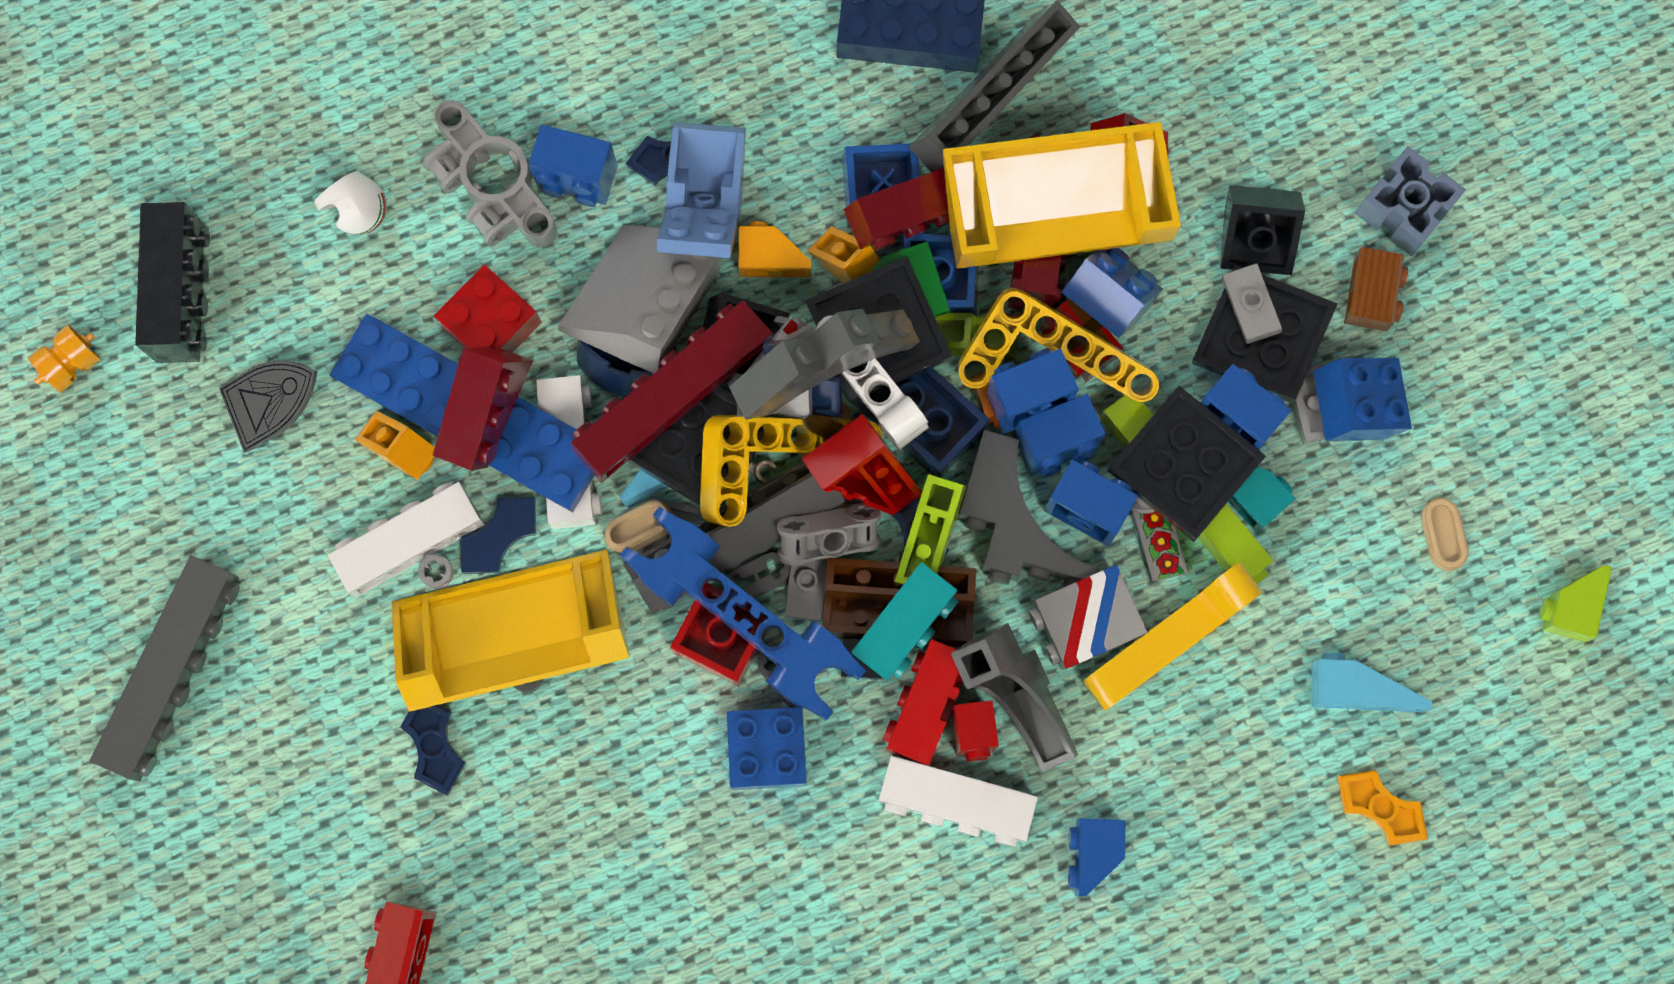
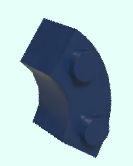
[577,340,653,397]

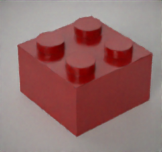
[434,264,542,353]
[670,583,769,687]

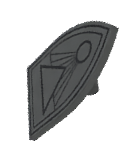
[219,361,318,453]

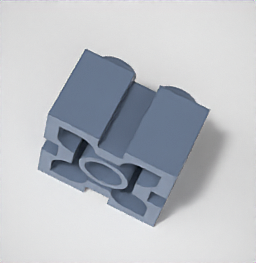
[1355,146,1466,256]

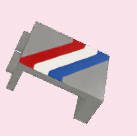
[1029,564,1148,670]

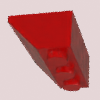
[364,902,437,984]

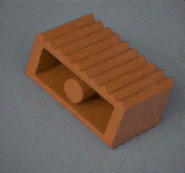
[1344,247,1408,332]

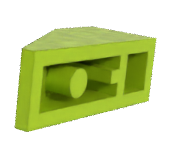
[895,474,967,585]

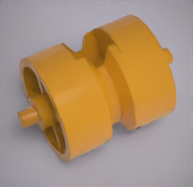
[28,324,101,393]

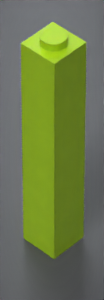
[1100,395,1274,584]

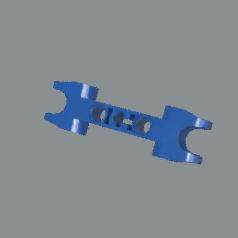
[620,506,866,721]

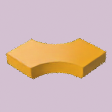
[1337,770,1428,846]

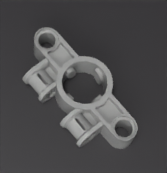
[423,100,557,247]

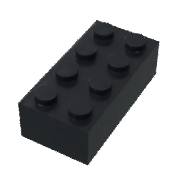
[135,202,210,363]

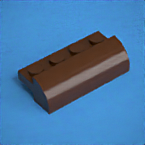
[822,558,976,647]

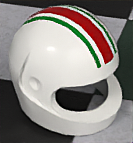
[314,171,387,235]

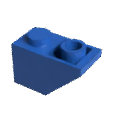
[1068,818,1125,897]

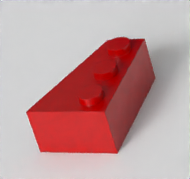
[802,414,922,515]
[882,639,963,766]

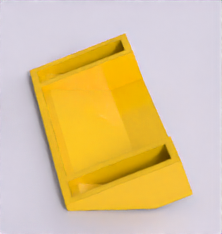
[943,122,1181,269]
[392,549,629,712]

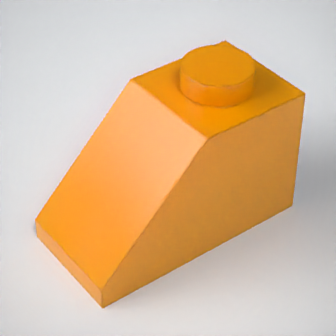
[738,221,812,278]
[807,226,881,284]
[355,411,435,480]

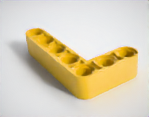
[958,288,1159,402]
[700,415,883,527]
[1082,562,1263,711]

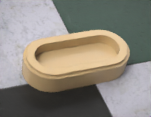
[1421,498,1468,571]
[605,500,674,554]

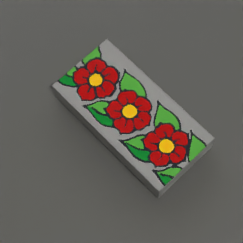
[1131,511,1188,582]

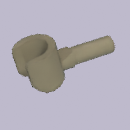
[748,460,777,484]

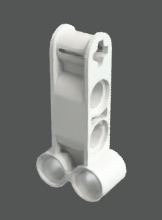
[816,315,929,450]

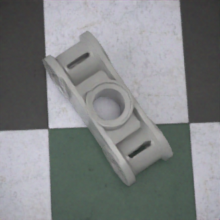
[777,503,881,566]

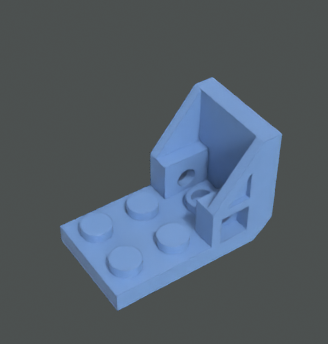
[657,122,746,258]

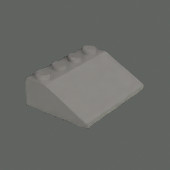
[558,224,722,374]

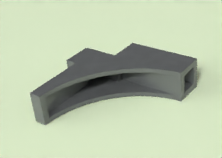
[729,309,920,420]
[958,430,1099,587]
[951,623,1079,771]

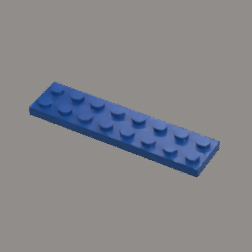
[329,313,594,513]

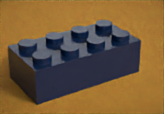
[837,0,985,73]
[835,368,990,478]

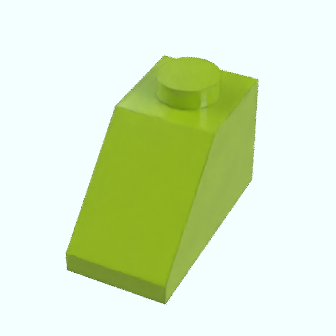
[1539,565,1612,642]

